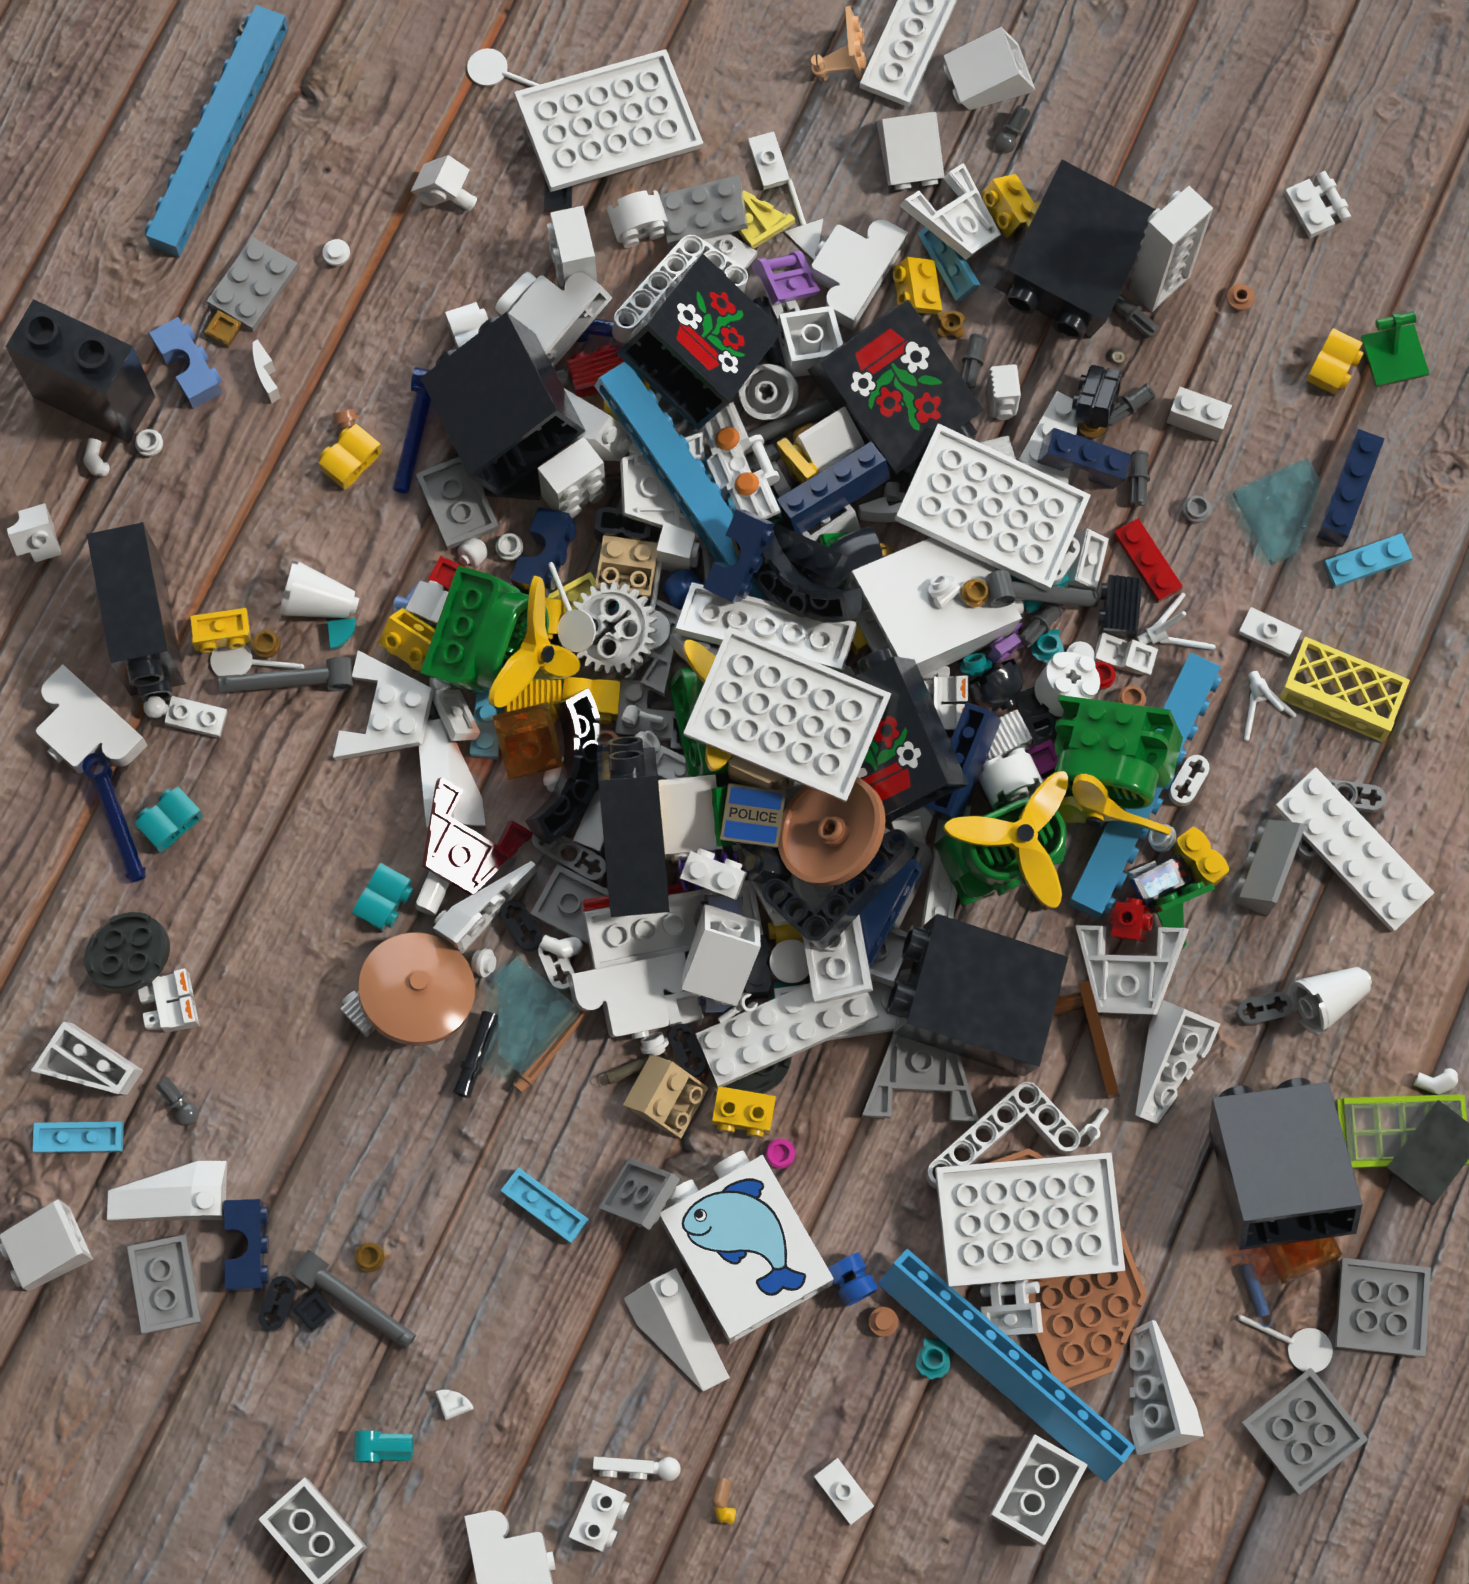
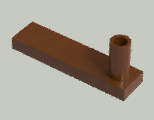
[1053,981,1120,1099]

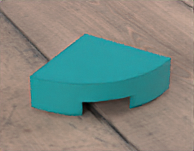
[327,618,356,651]

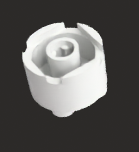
[607,190,669,248]
[739,364,799,420]
[1035,652,1100,717]
[978,748,1043,811]

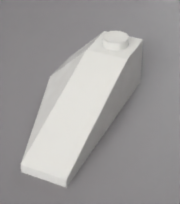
[419,719,486,830]
[433,861,537,954]
[1135,1000,1220,1124]
[107,1161,227,1221]
[624,1268,730,1392]
[1130,1320,1204,1455]

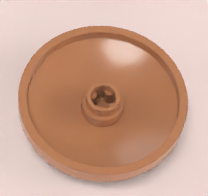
[778,777,885,887]
[358,933,475,1046]

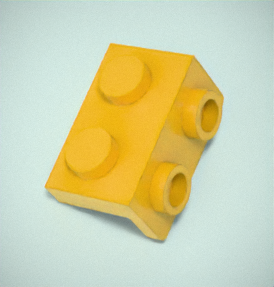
[980,174,1035,238]
[893,257,942,315]
[190,608,252,653]

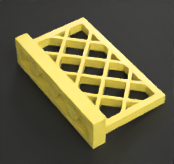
[1279,637,1410,743]

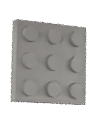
[1335,1258,1431,1358]
[1241,1368,1368,1496]

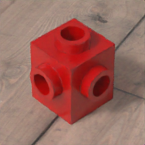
[1109,898,1153,942]

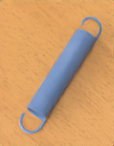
[1239,1253,1273,1327]

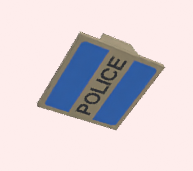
[720,783,786,848]

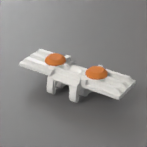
[702,402,781,519]

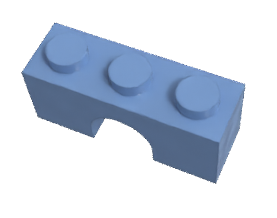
[149,317,222,409]

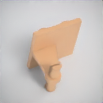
[811,6,867,82]

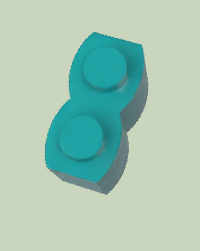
[135,787,203,853]
[352,863,414,933]

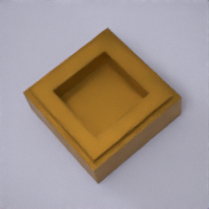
[204,310,243,348]

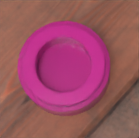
[766,1139,795,1169]

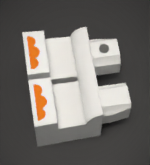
[924,676,968,730]
[138,968,200,1033]

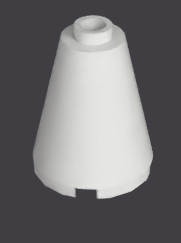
[279,560,359,618]
[1288,967,1372,1035]

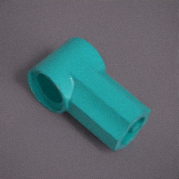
[353,1430,414,1463]

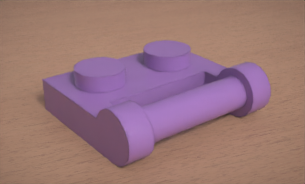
[752,251,820,305]

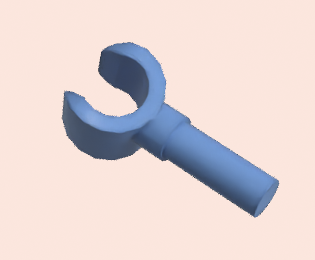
[393,581,420,612]

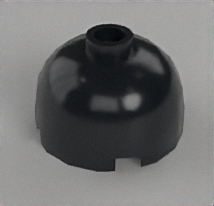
[968,658,1023,710]

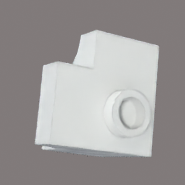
[7,503,62,562]

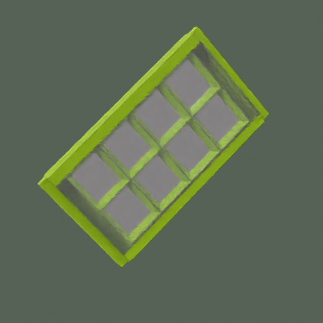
[1336,1094,1469,1169]

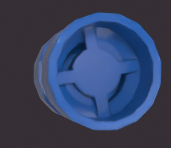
[828,1252,879,1307]

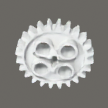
[573,582,658,674]

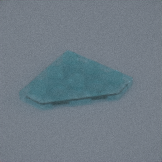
[1232,458,1320,566]
[498,956,581,1076]

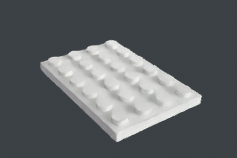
[514,49,703,192]
[894,424,1091,592]
[683,626,891,802]
[935,1152,1125,1287]

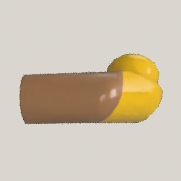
[712,1478,736,1525]

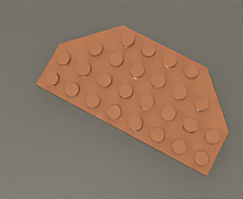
[989,1148,1147,1389]

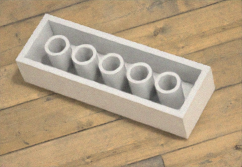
[1129,186,1213,312]

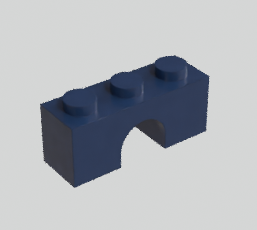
[1037,428,1131,489]
[510,507,576,598]
[703,509,774,602]
[224,1199,269,1293]

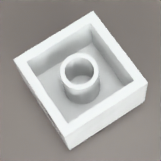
[777,306,843,377]

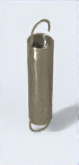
[597,1052,668,1087]

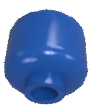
[663,569,701,611]

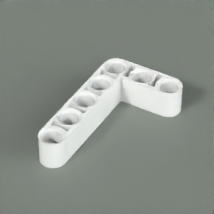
[612,235,748,343]
[926,1082,1081,1189]

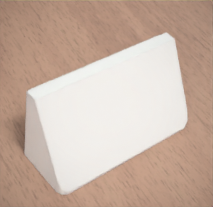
[1066,529,1109,591]

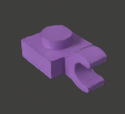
[986,623,1024,667]

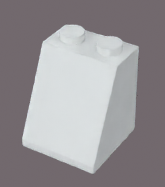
[944,27,1035,110]
[877,112,944,190]
[557,388,633,461]
[793,406,865,473]
[658,775,723,864]
[682,904,761,1006]
[0,1199,93,1291]

